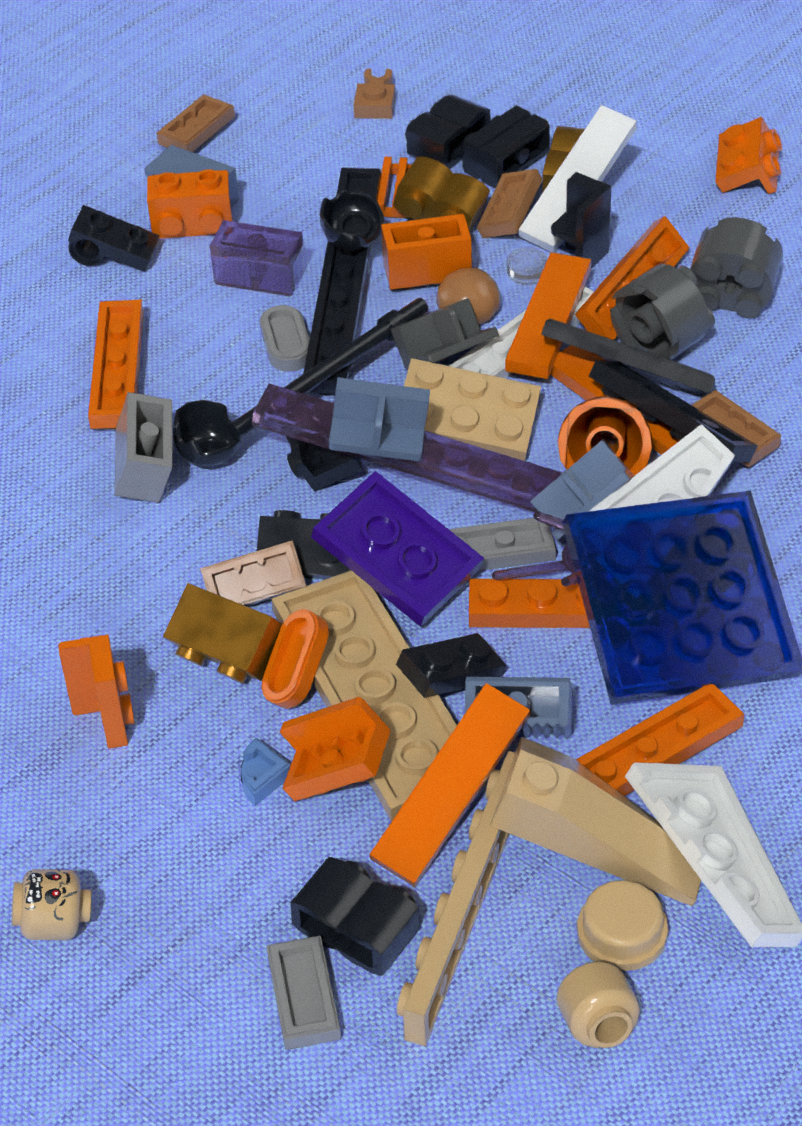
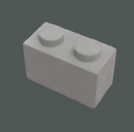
[114,392,172,503]

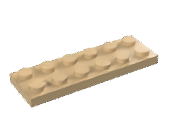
[271,571,486,821]

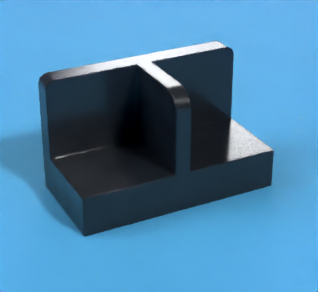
[551,172,611,269]

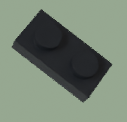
[396,633,507,698]

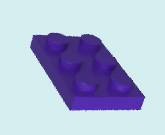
[311,471,484,627]

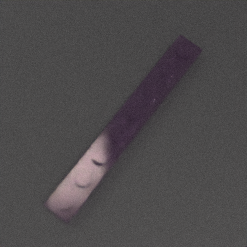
[252,383,563,514]

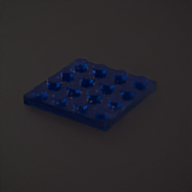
[562,491,802,705]

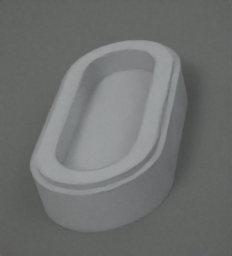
[260,305,309,372]

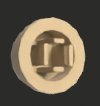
[577,880,668,971]

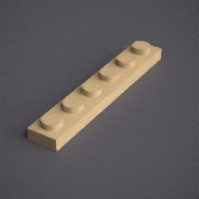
[397,751,515,1046]

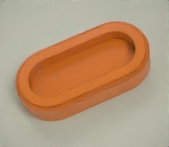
[262,609,329,709]

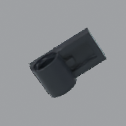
[68,205,160,272]

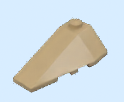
[490,737,701,906]

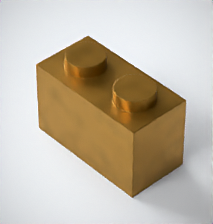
[163,583,282,684]

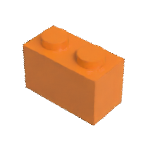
[381,214,472,290]

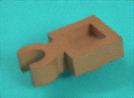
[354,68,396,119]

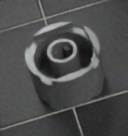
[690,217,783,318]
[610,264,715,360]

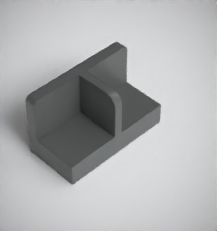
[390,298,499,369]

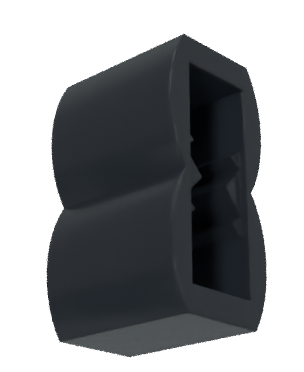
[405,94,491,168]
[290,857,419,976]

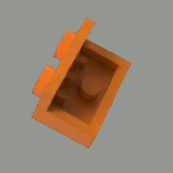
[715,116,782,194]
[147,169,233,239]
[58,634,135,749]
[280,697,391,802]

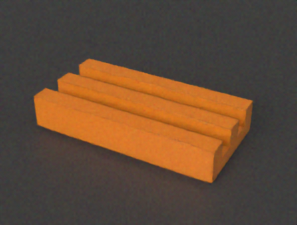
[377,156,416,218]

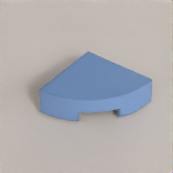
[240,738,291,806]

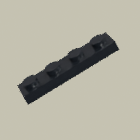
[589,360,758,462]

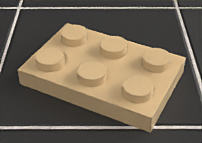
[404,358,541,464]

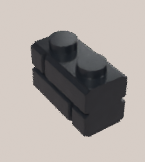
[461,105,550,189]

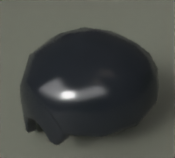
[319,189,384,251]
[172,400,241,467]

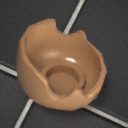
[436,268,500,325]

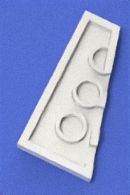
[567,424,735,600]
[625,762,802,947]

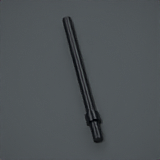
[228,297,428,440]

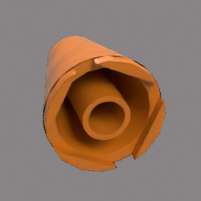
[558,397,652,484]

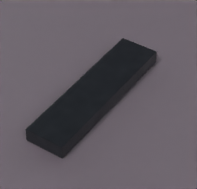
[541,318,715,393]

